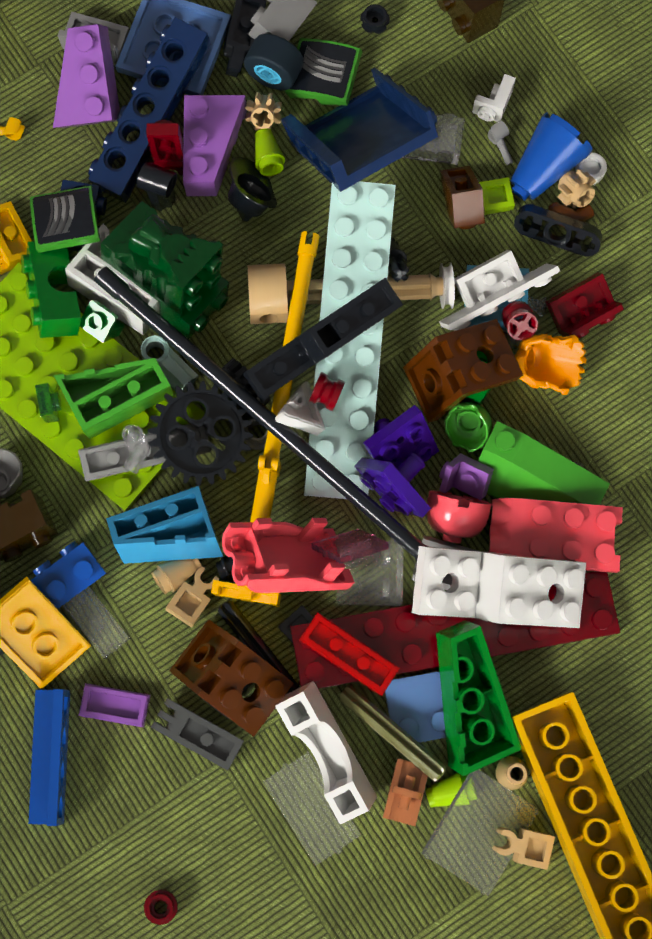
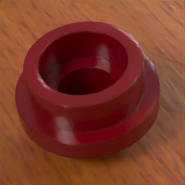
[144,889,178,925]

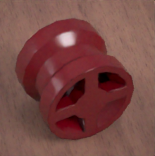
[501,301,538,340]
[309,372,345,411]

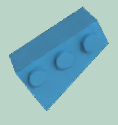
[106,486,223,564]

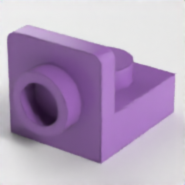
[439,453,494,500]

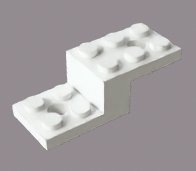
[412,546,586,628]

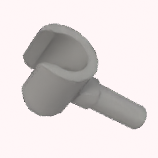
[488,120,513,166]

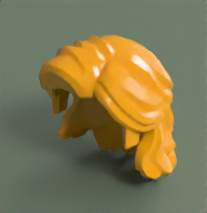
[514,334,587,395]

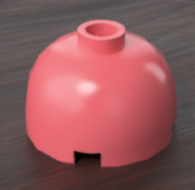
[426,490,492,543]

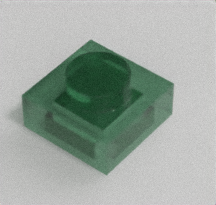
[35,383,62,423]

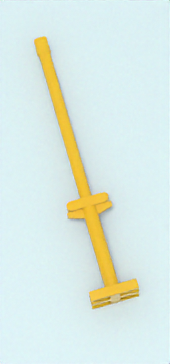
[211,231,320,607]

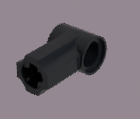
[137,161,177,211]

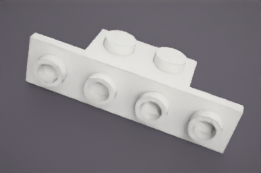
[439,250,560,331]

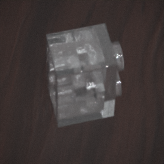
[402,113,465,165]

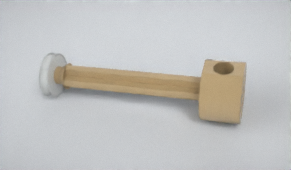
[247,263,456,324]

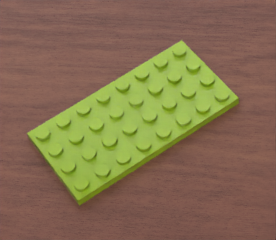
[0,262,204,512]

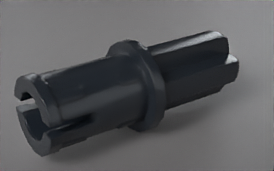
[388,237,409,282]

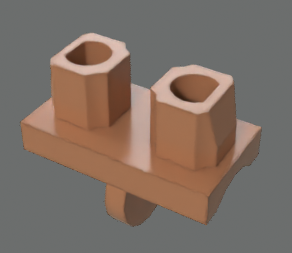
[383,758,428,826]

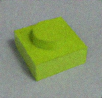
[479,177,515,215]

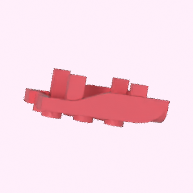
[489,498,623,573]
[222,518,355,593]

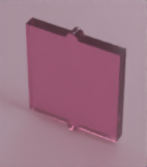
[311,529,389,564]

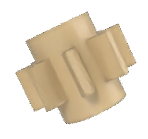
[245,92,282,131]
[558,169,596,209]

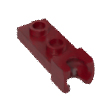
[146,120,183,175]

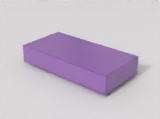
[79,683,151,728]

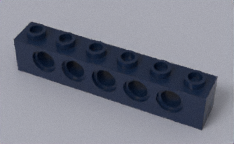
[88,17,211,203]

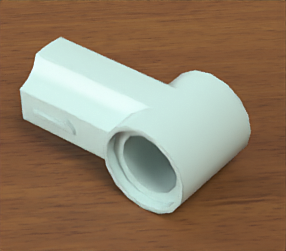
[141,335,199,392]

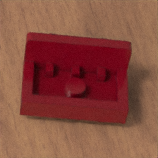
[545,272,624,338]

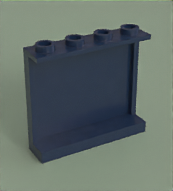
[281,67,438,192]

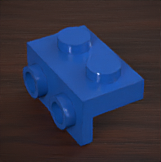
[31,541,106,609]

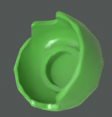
[445,402,492,453]

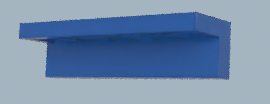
[28,689,70,826]

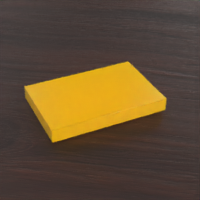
[0,576,91,690]

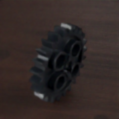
[148,381,253,486]

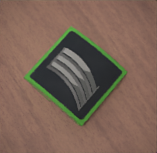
[285,38,362,106]
[30,186,101,253]

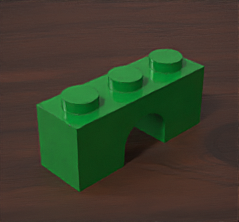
[21,241,81,338]

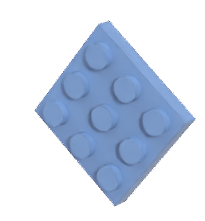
[115,0,231,95]

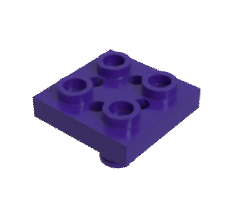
[363,405,439,468]
[354,452,431,518]

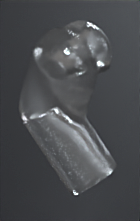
[122,425,150,475]

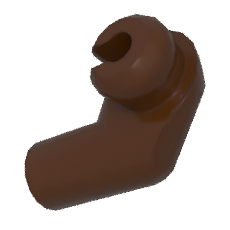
[547,202,594,228]

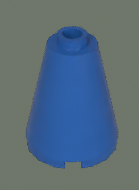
[510,112,593,201]

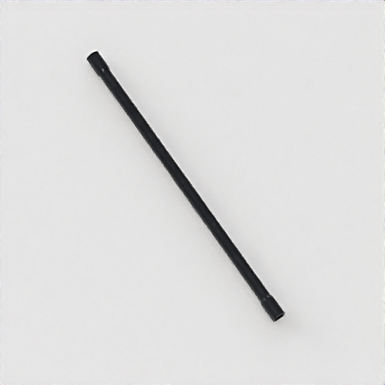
[94,266,429,562]

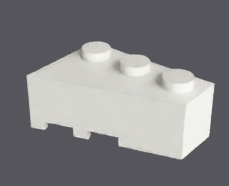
[65,223,160,335]

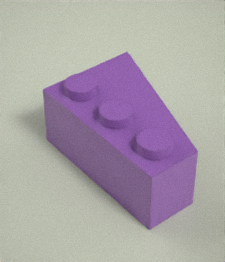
[53,24,120,128]
[183,95,247,196]

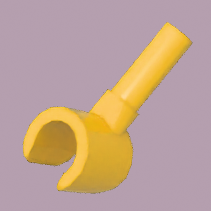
[0,117,25,141]

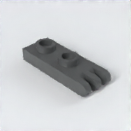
[151,698,244,771]

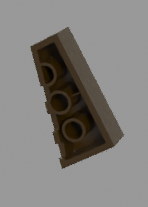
[437,0,505,43]
[0,489,58,563]

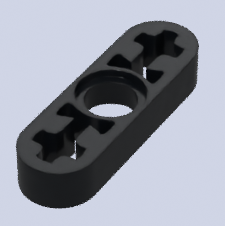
[514,204,602,256]

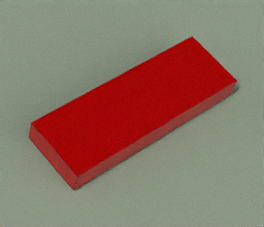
[299,612,400,696]

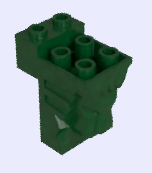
[101,201,229,339]

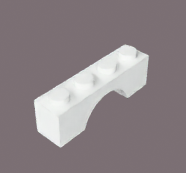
[275,681,377,824]

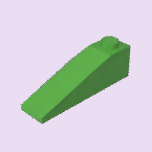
[478,421,610,505]

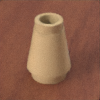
[151,559,202,594]
[495,756,528,790]

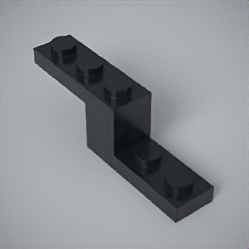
[243,278,403,400]

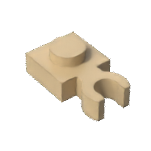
[165,567,219,628]
[492,827,555,870]

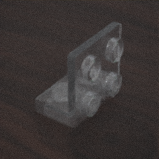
[336,537,404,606]

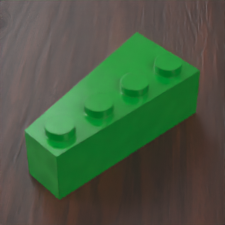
[436,620,522,776]

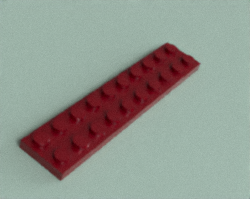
[290,571,621,689]

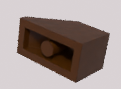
[440,166,485,229]

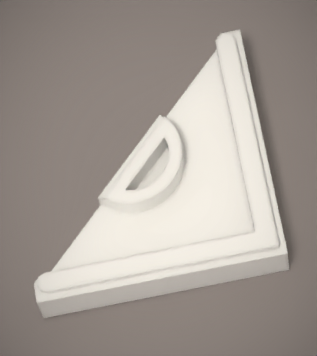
[275,381,325,436]

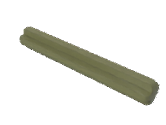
[340,685,446,781]

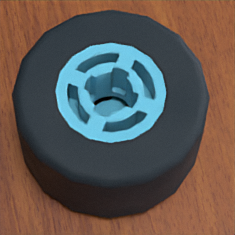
[244,33,304,91]

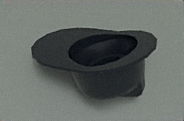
[228,157,277,222]

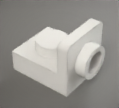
[472,74,516,122]

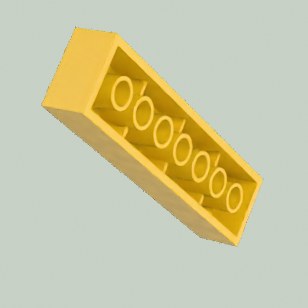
[511,692,652,939]

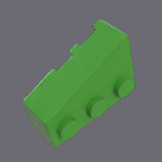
[54,358,174,439]

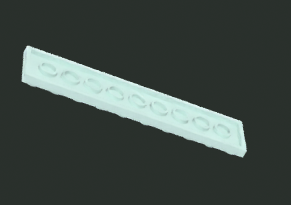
[304,181,396,499]

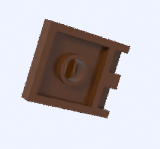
[403,319,523,423]
[169,619,294,737]

